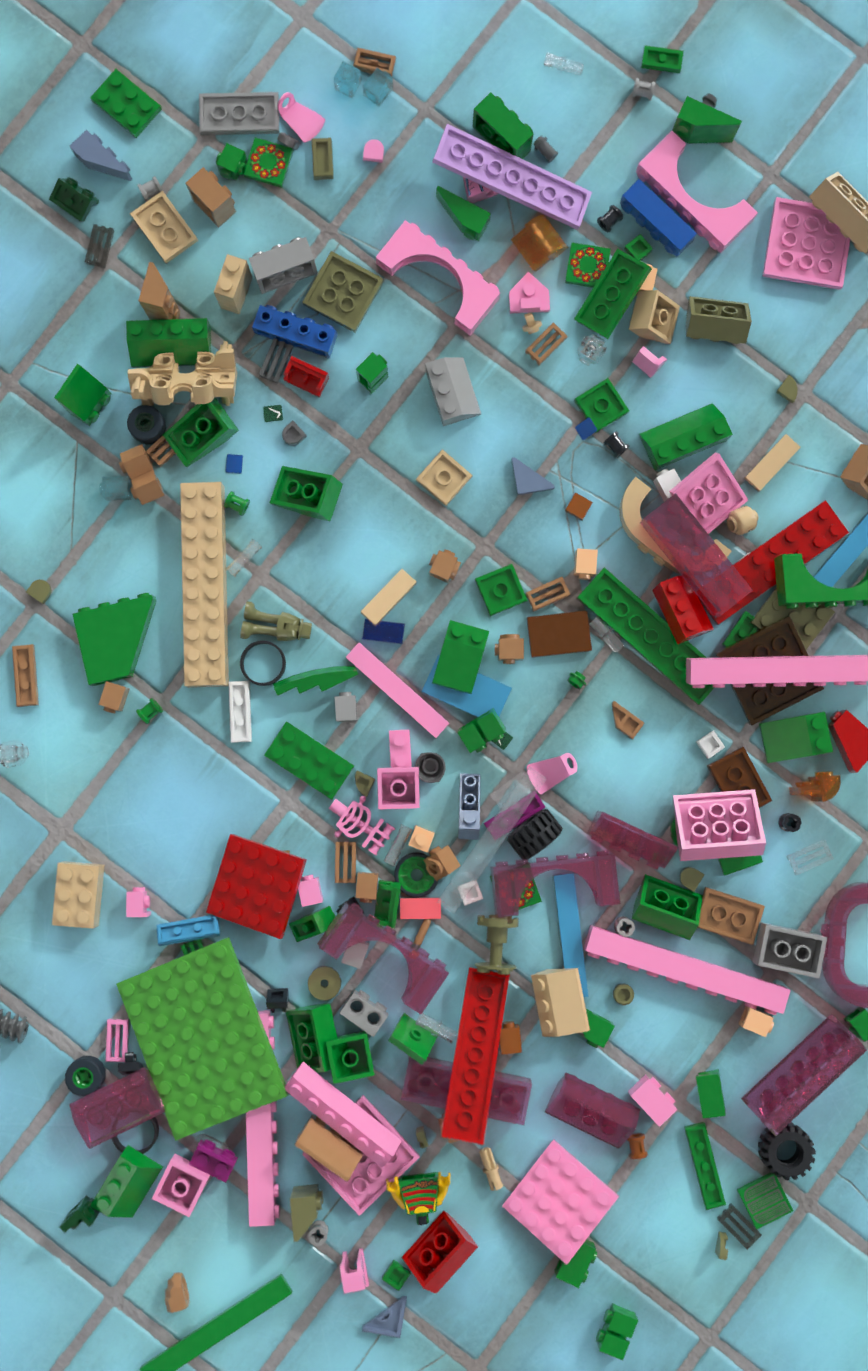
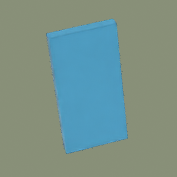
[422,655,512,717]

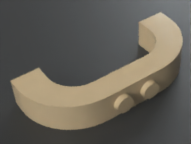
[619,477,732,576]

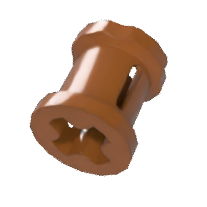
[626,1133,648,1159]

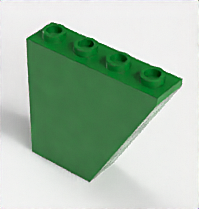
[72,593,157,686]

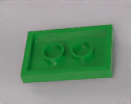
[90,69,162,138]

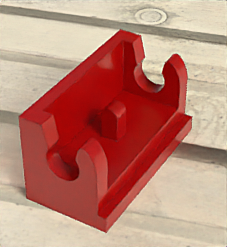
[283,356,329,398]

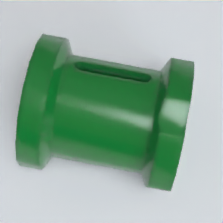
[224,491,250,516]
[136,698,163,724]

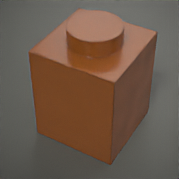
[499,1021,522,1055]

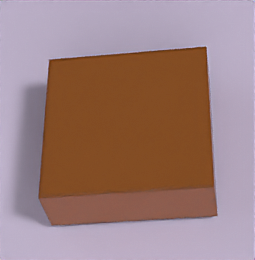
[565,492,593,520]

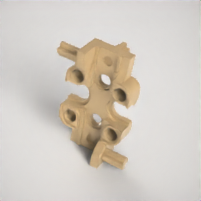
[127,341,237,406]

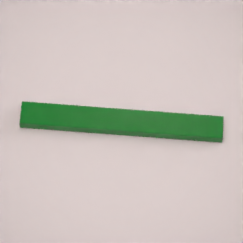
[140,1273,293,1371]

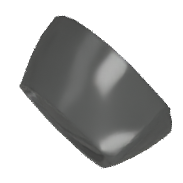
[415,752,446,783]

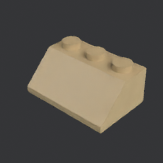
[531,968,590,1037]

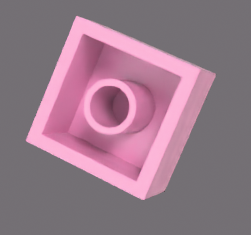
[152,1154,210,1217]

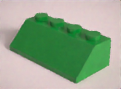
[126,318,211,367]
[639,403,733,471]

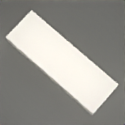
[228,681,252,743]

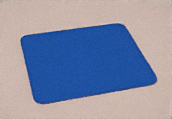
[575,417,597,440]
[226,454,243,473]

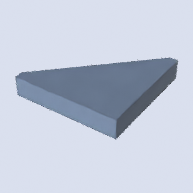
[511,457,555,495]
[362,1296,407,1338]

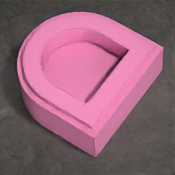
[363,139,384,163]

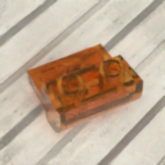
[511,215,569,272]
[789,771,841,802]

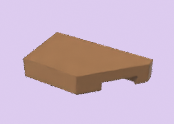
[612,701,644,739]

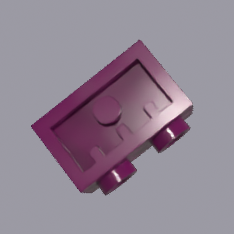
[189,1140,238,1183]

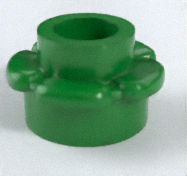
[567,671,586,690]

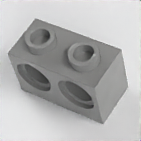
[340,990,388,1037]

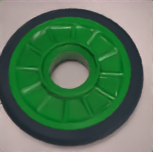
[394,852,438,898]

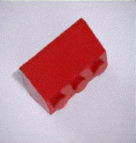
[652,575,714,644]
[402,1211,478,1294]

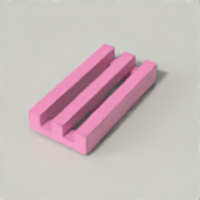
[105,1019,129,1062]

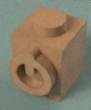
[429,549,461,583]
[494,634,524,664]
[424,845,461,881]

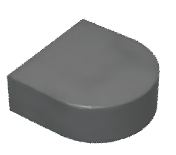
[277,132,300,150]
[282,421,307,446]

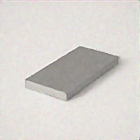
[199,92,279,135]

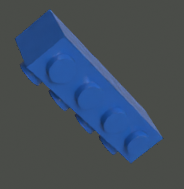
[620,179,697,257]
[252,305,337,358]

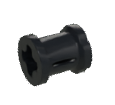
[597,205,623,233]
[603,431,630,458]
[778,813,802,832]

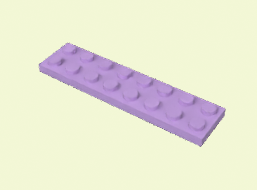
[432,124,592,230]

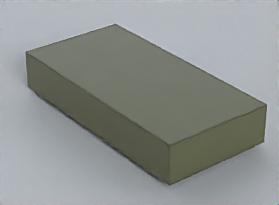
[312,138,334,180]

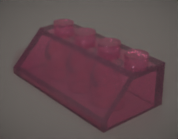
[587,810,678,870]
[69,1067,165,1149]
[545,1072,641,1149]

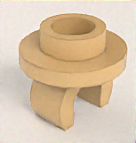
[522,312,542,334]

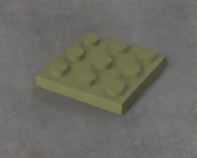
[302,251,384,333]
[750,587,835,650]

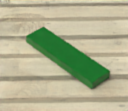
[684,1122,726,1210]

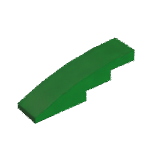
[273,666,358,696]

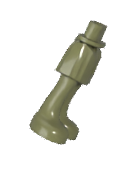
[240,601,312,641]

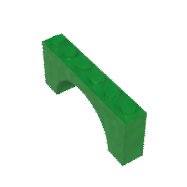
[774,554,868,609]

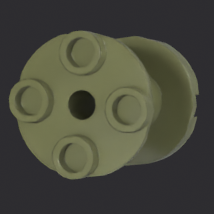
[475,915,519,974]

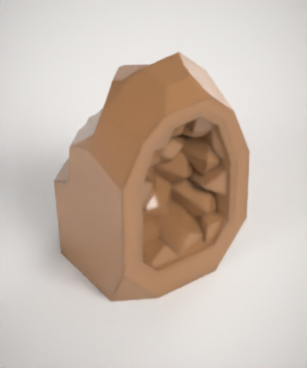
[165,1272,190,1313]

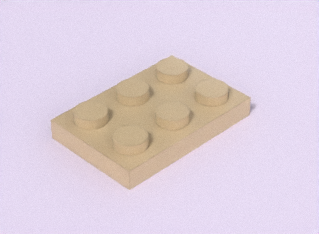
[130,191,198,263]

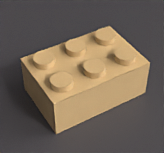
[52,861,105,929]

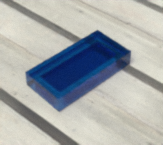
[362,619,405,644]

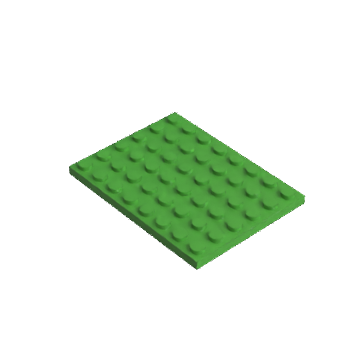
[116,937,290,1141]

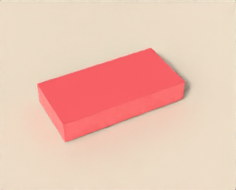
[400,898,441,919]

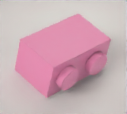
[389,729,412,768]
[628,1074,678,1127]

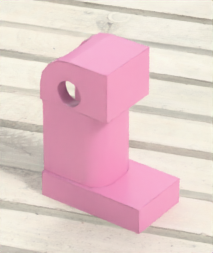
[340,1248,369,1294]

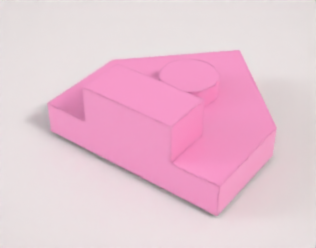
[509,272,550,314]

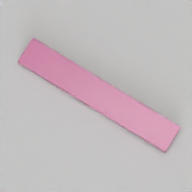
[346,643,449,738]

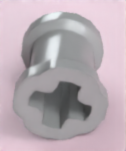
[632,78,656,100]
[137,176,163,202]
[614,916,635,937]
[308,1220,329,1246]

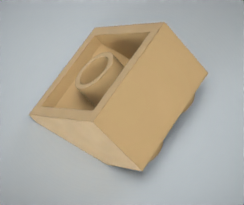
[629,290,680,344]

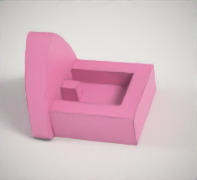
[632,346,668,378]

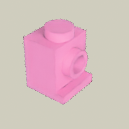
[126,887,151,917]

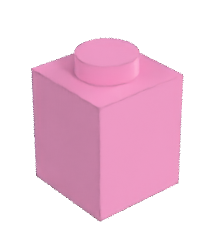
[298,874,324,907]

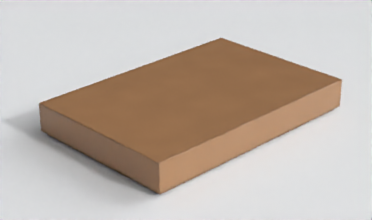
[698,887,765,945]

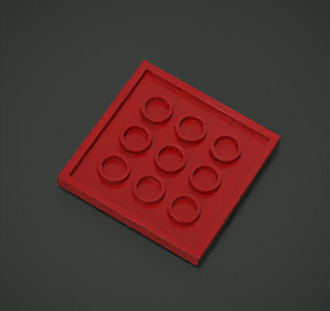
[206,834,307,939]

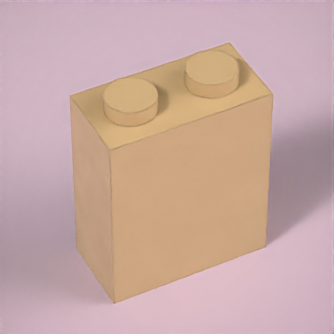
[214,254,253,314]

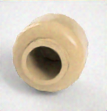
[727,506,758,535]

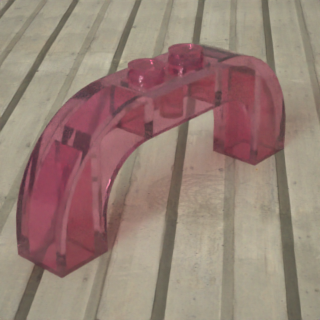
[821,882,868,1008]

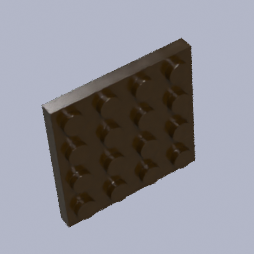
[715,616,824,726]

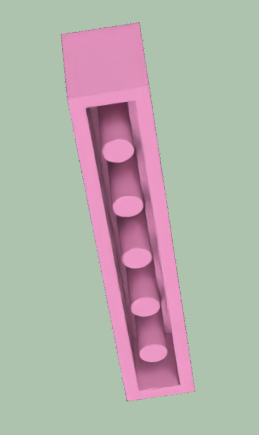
[284,1062,401,1168]

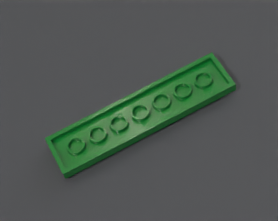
[577,567,714,705]

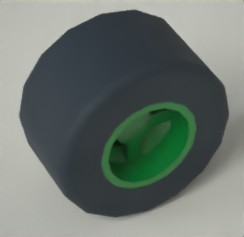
[65,1056,106,1096]

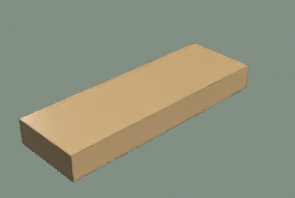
[744,434,800,492]
[361,569,417,626]

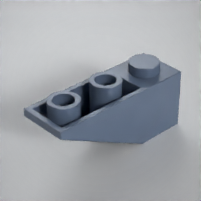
[69,130,132,181]
[458,773,480,840]

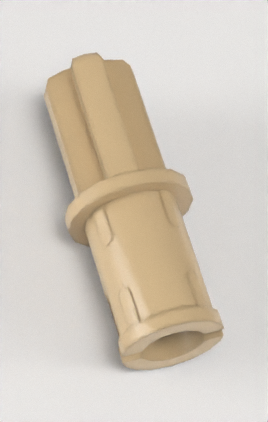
[479,1147,503,1191]

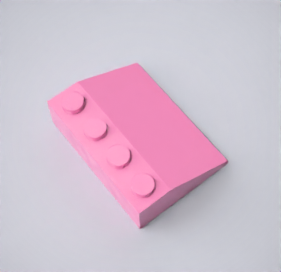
[673,789,766,861]

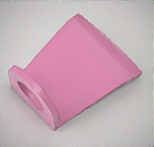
[277,92,325,142]
[527,753,577,795]

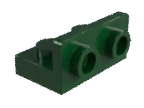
[48,177,99,222]
[59,1195,99,1233]

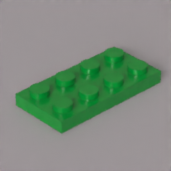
[574,248,652,339]
[264,721,354,800]

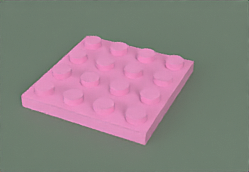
[762,197,850,290]
[302,1095,420,1216]
[502,1140,619,1265]

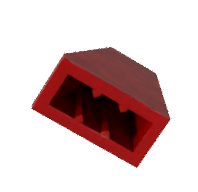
[828,710,868,773]

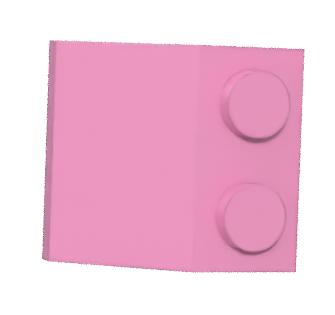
[377,767,420,810]

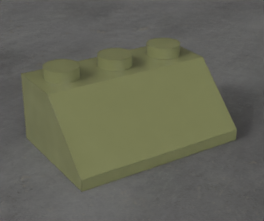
[685,296,752,344]

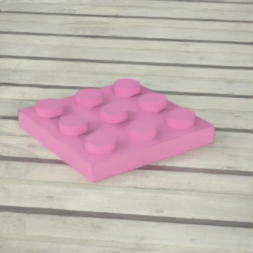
[669,452,748,538]

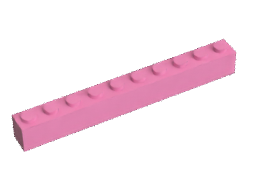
[686,655,868,688]
[583,925,791,1015]
[246,1010,280,1227]

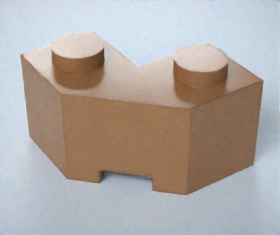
[119,444,164,505]

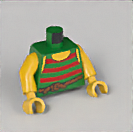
[386,1172,451,1225]

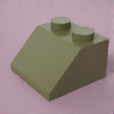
[290,1184,323,1242]

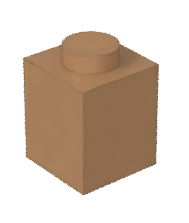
[98,681,130,714]
[355,872,379,903]

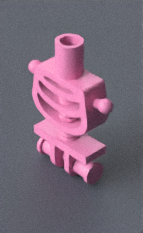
[329,796,395,856]

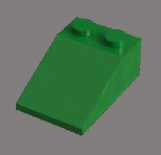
[672,96,742,144]
[54,364,112,426]
[163,398,239,467]
[269,466,343,521]
[432,620,489,694]
[759,712,833,763]

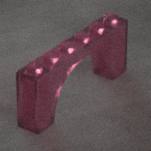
[490,850,620,918]
[317,902,449,1014]

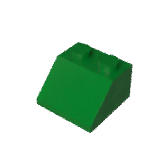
[326,1031,375,1084]

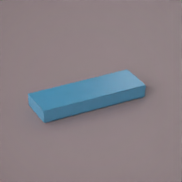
[156,915,220,946]

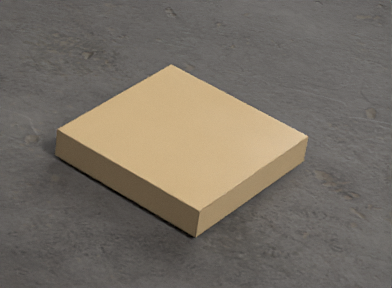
[416,449,473,506]

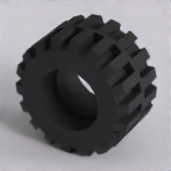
[507,809,563,860]
[758,1121,816,1180]

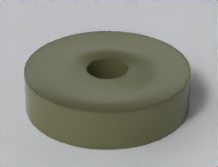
[308,966,341,1000]

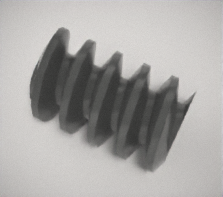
[0,1009,29,1044]

